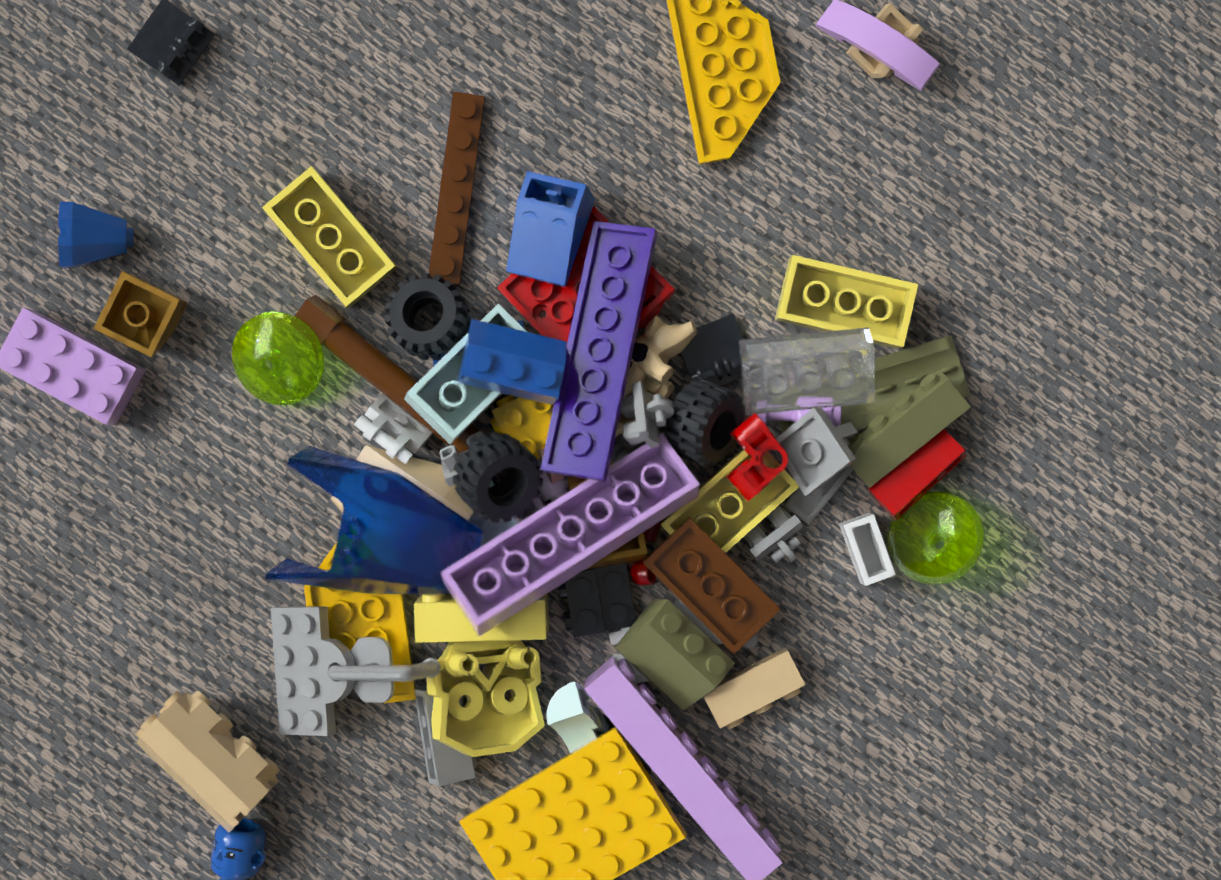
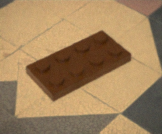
[643,516,781,654]

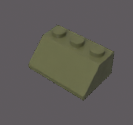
[614,599,735,710]

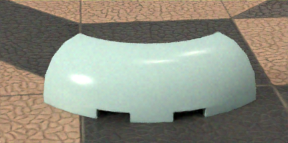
[547,682,609,753]

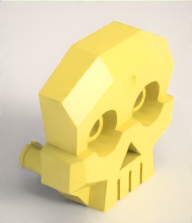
[426,640,545,757]

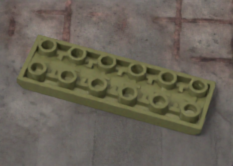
[770,336,971,433]

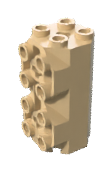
[136,691,280,832]

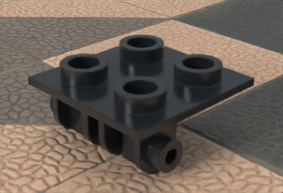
[127,0,216,86]
[681,314,756,386]

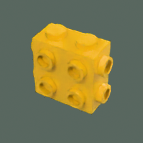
[490,395,554,460]

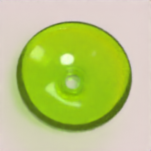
[232,312,324,405]
[887,492,984,585]

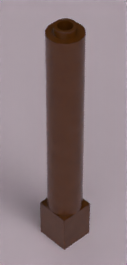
[289,295,489,453]

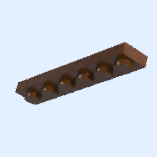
[429,92,485,285]

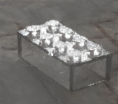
[739,327,875,415]

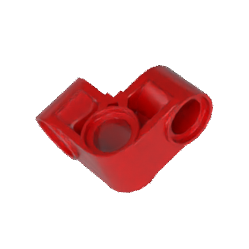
[727,413,788,502]

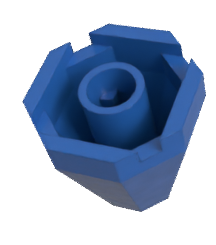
[58,201,134,269]

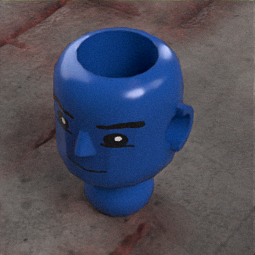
[210,818,266,880]

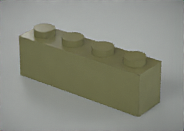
[848,370,971,488]

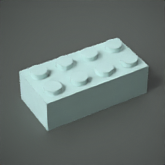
[404,304,527,445]

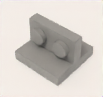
[775,406,858,496]

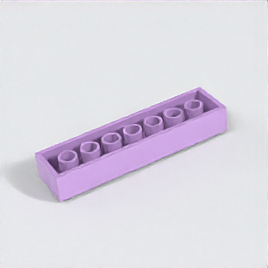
[441,433,699,637]
[584,656,783,880]

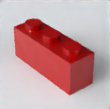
[868,429,966,521]

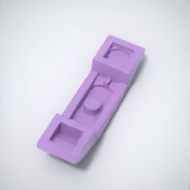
[816,0,940,91]

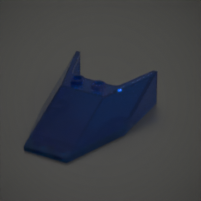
[265,446,484,594]

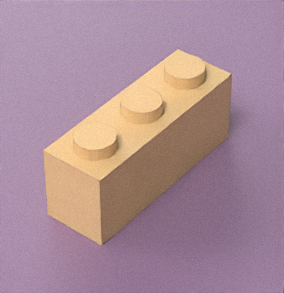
[703,647,805,729]

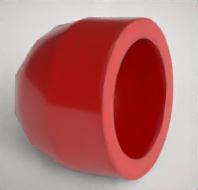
[630,560,656,586]

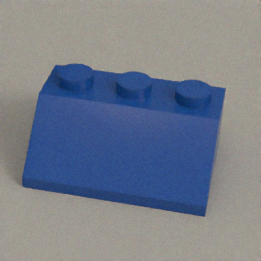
[457,319,567,405]

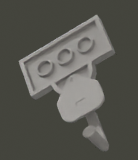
[271,606,441,736]

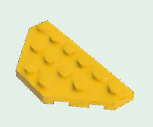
[666,0,781,165]
[303,524,416,704]

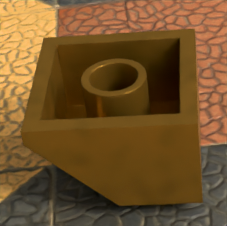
[93,271,189,358]

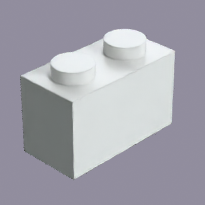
[839,513,895,586]

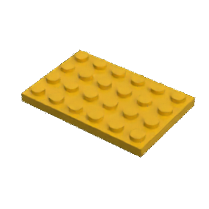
[459,727,687,880]

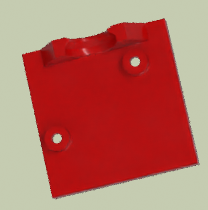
[497,206,676,347]

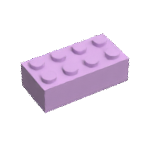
[0,308,146,425]

